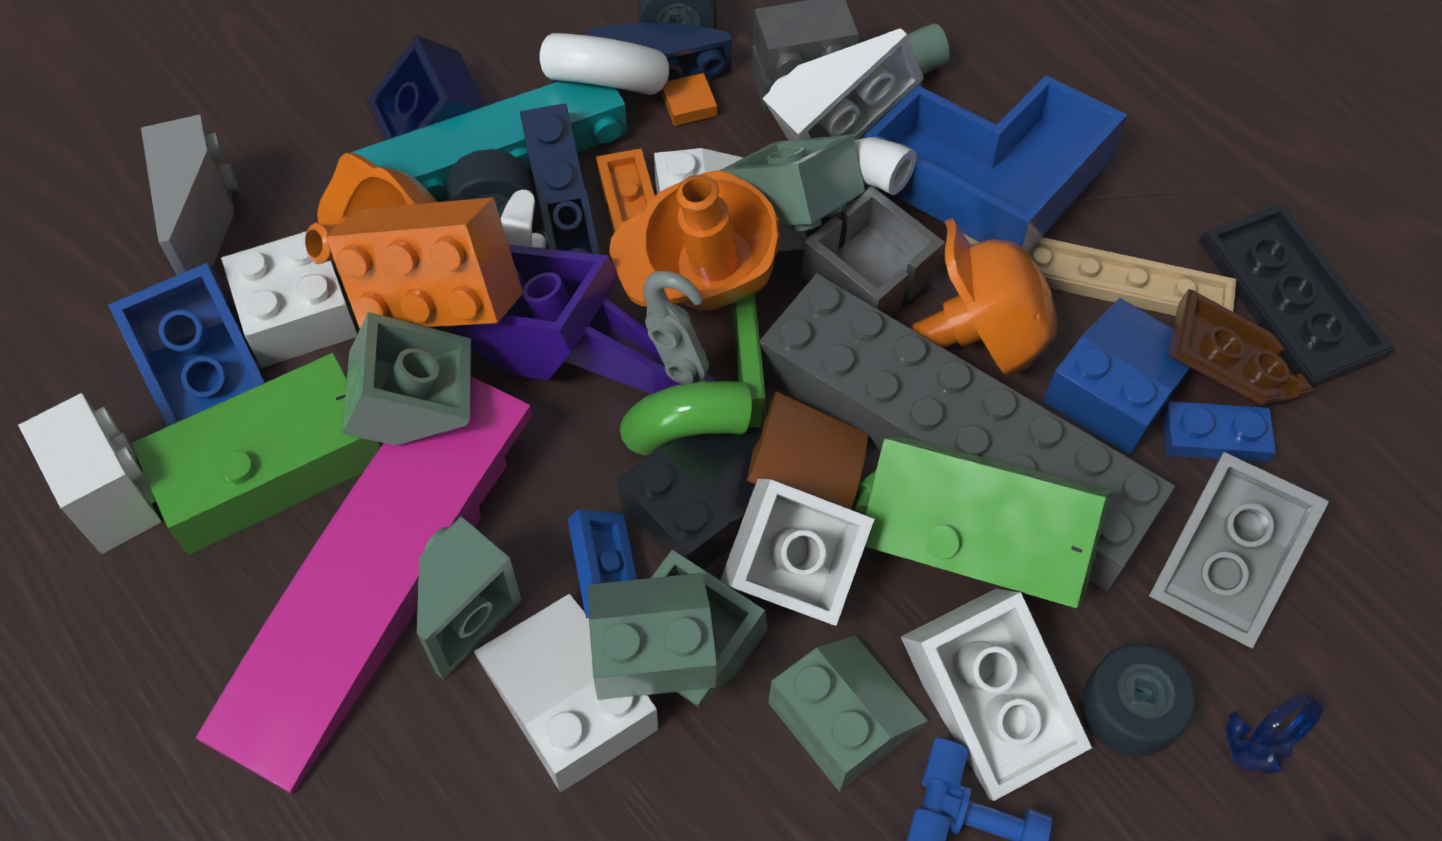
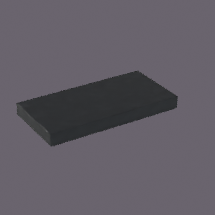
[1198,203,1395,388]

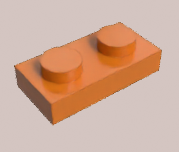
[596,148,655,233]

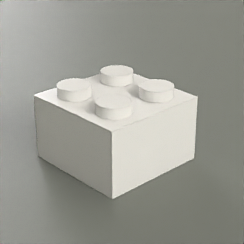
[221,231,357,368]
[18,393,162,554]
[720,479,874,626]

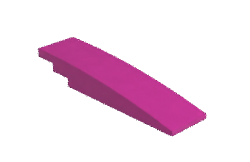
[196,376,533,795]

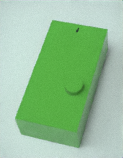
[131,353,380,555]
[865,435,1112,608]

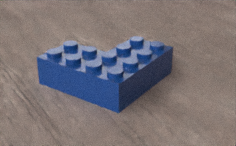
[864,75,1127,252]

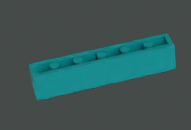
[341,81,627,202]

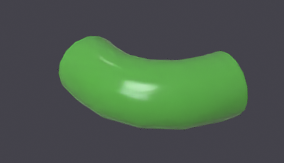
[620,381,752,456]

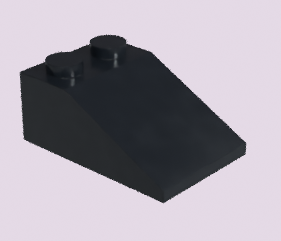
[618,427,761,569]

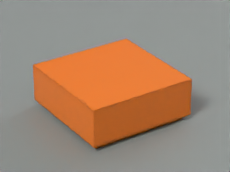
[661,73,717,126]

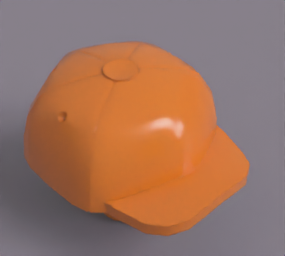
[305,153,438,275]
[609,170,781,311]
[911,217,1058,376]

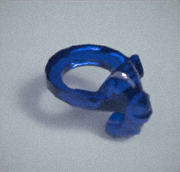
[1225,694,1323,774]

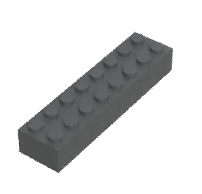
[759,273,1175,592]

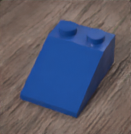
[108,263,266,427]
[1042,298,1191,456]

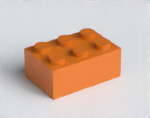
[325,197,523,328]

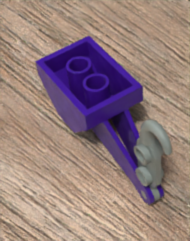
[443,245,716,394]

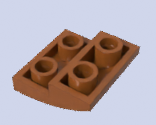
[747,392,868,510]

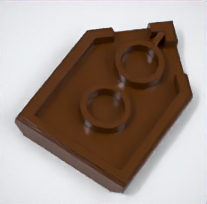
[1168,289,1314,405]

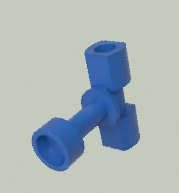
[906,738,1052,841]

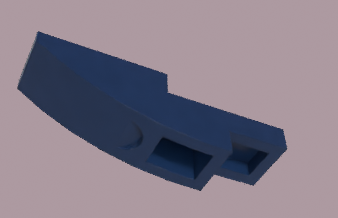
[552,22,732,83]
[520,103,600,255]

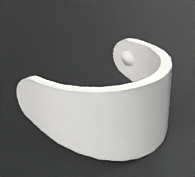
[501,190,547,249]

